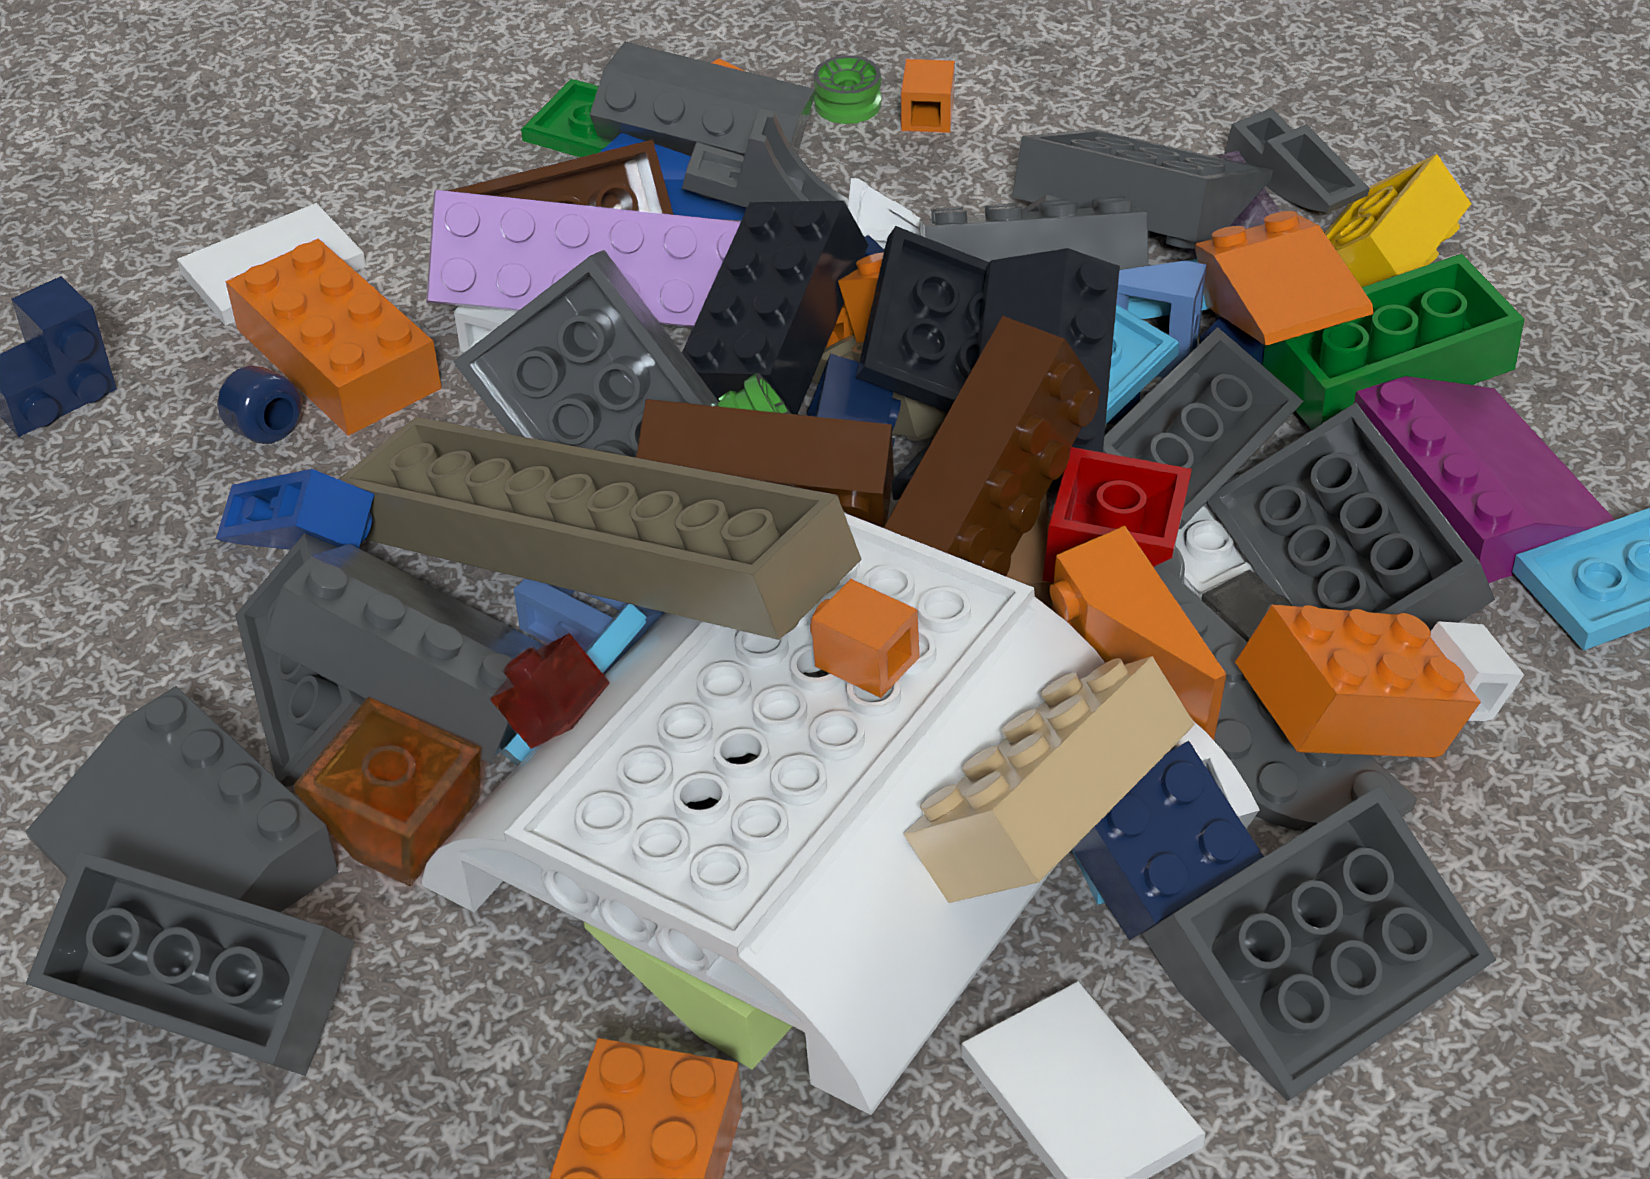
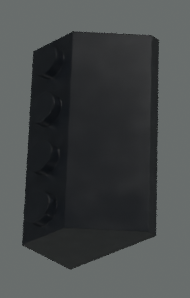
[974,248,1120,491]

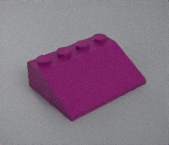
[1354,376,1615,583]

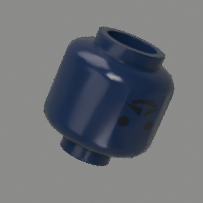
[217,366,302,444]

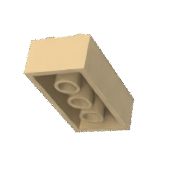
[904,656,1195,903]

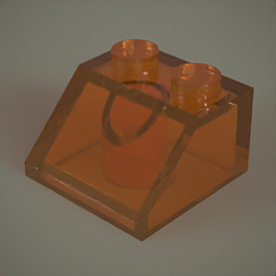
[294,697,481,887]

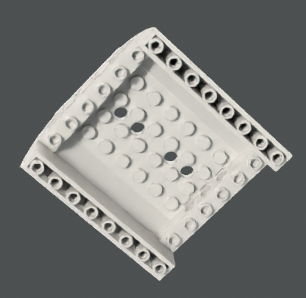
[422,513,1105,1115]

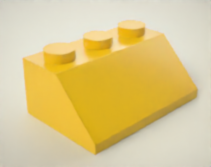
[1325,154,1472,287]

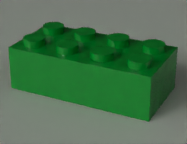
[1263,253,1525,430]

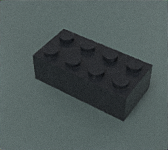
[682,201,869,415]

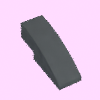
[1224,108,1370,213]

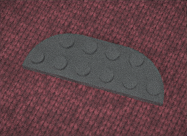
[1154,563,1417,831]

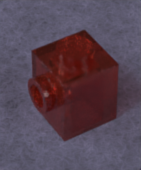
[490,633,610,749]

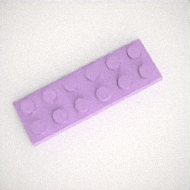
[426,190,741,328]

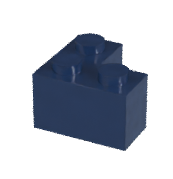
[0,276,117,437]

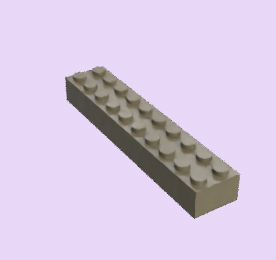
[339,417,862,640]

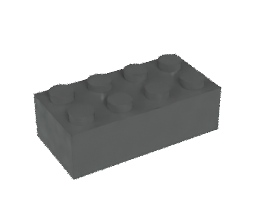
[919,196,1149,270]
[25,850,355,1076]

